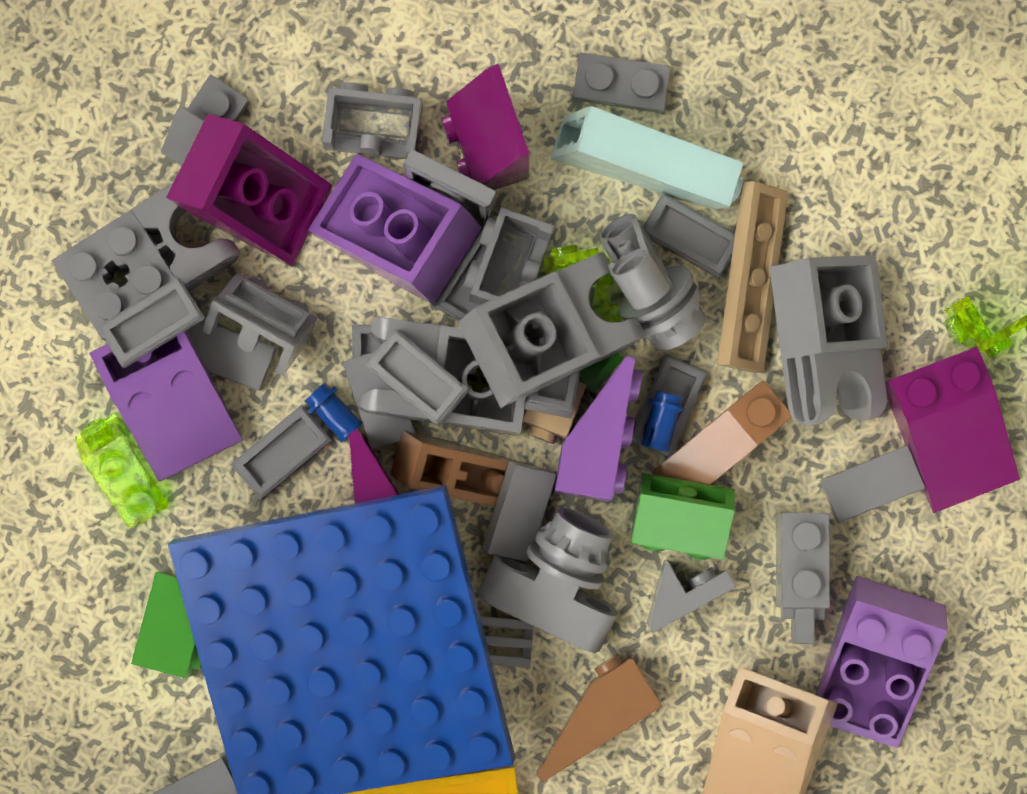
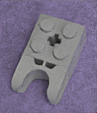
[51,182,240,341]
[458,252,646,408]
[769,255,888,426]
[358,317,532,436]

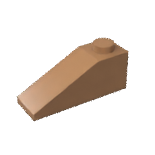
[652,380,792,484]
[390,430,540,507]
[537,654,662,783]

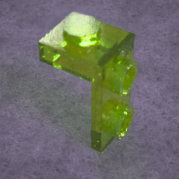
[542,245,622,323]
[944,296,1027,359]
[75,413,168,528]

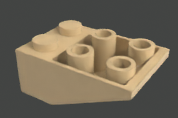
[702,667,838,794]

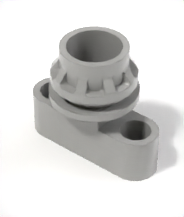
[600,214,706,351]
[477,508,618,652]

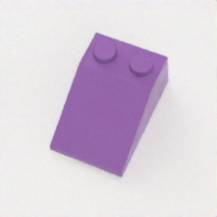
[308,154,482,305]

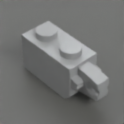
[776,513,830,644]

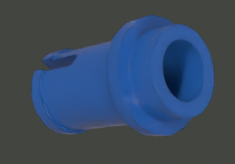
[305,383,363,443]
[640,391,685,452]

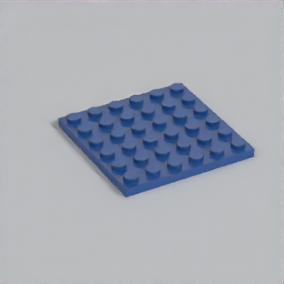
[168,485,516,794]

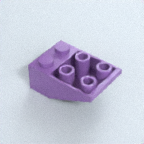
[89,330,243,482]
[554,356,642,503]
[815,576,948,748]

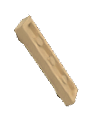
[717,181,788,373]

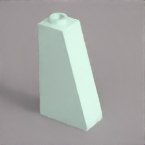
[550,106,743,210]

